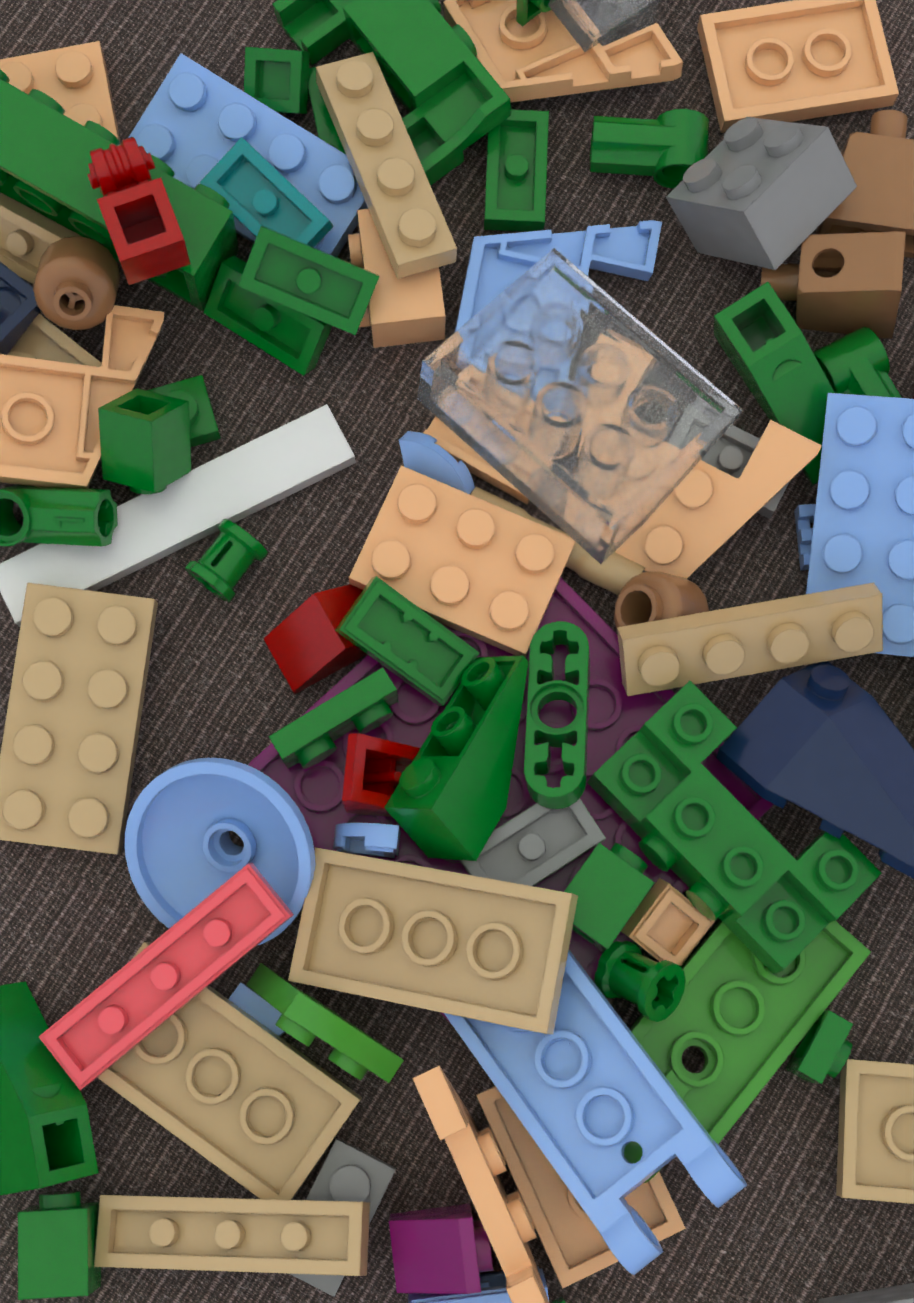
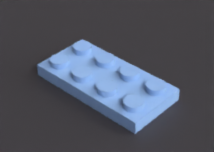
[128,53,368,257]
[806,393,914,657]

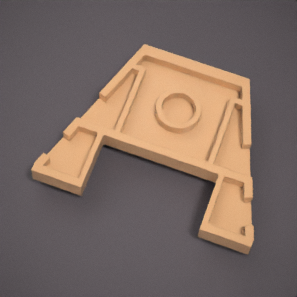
[443,0,683,103]
[0,305,164,489]
[566,334,822,579]
[412,1065,549,1303]

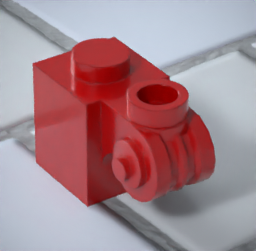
[87,137,190,285]

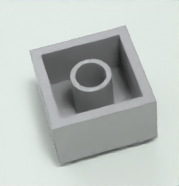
[666,117,857,270]

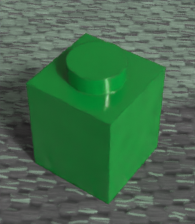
[98,388,191,494]
[564,843,655,952]
[18,1191,101,1300]

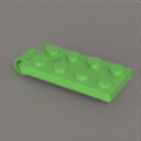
[624,920,871,1183]

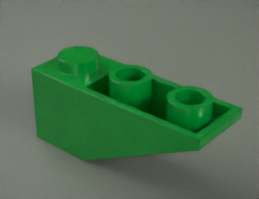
[714,282,835,486]
[384,655,529,861]
[0,981,99,1196]

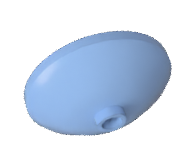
[124,758,316,946]

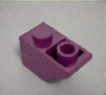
[389,1203,493,1294]

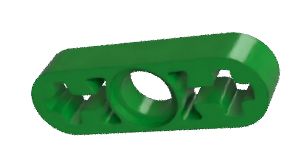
[524,621,590,809]

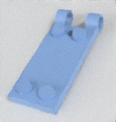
[444,950,747,1275]

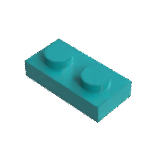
[199,137,334,247]

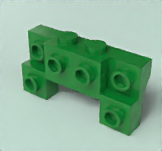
[272,0,511,185]
[587,681,882,974]

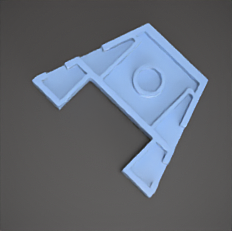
[449,220,662,436]

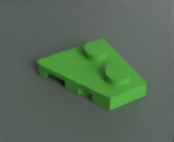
[246,963,404,1083]

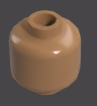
[33,236,120,330]
[614,572,709,634]

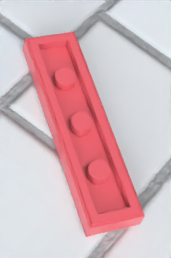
[39,863,294,1090]

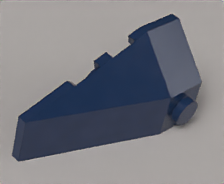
[716,661,914,879]

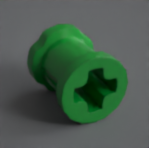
[185,519,268,603]
[594,941,686,1022]

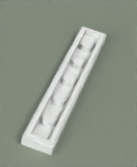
[0,404,356,627]

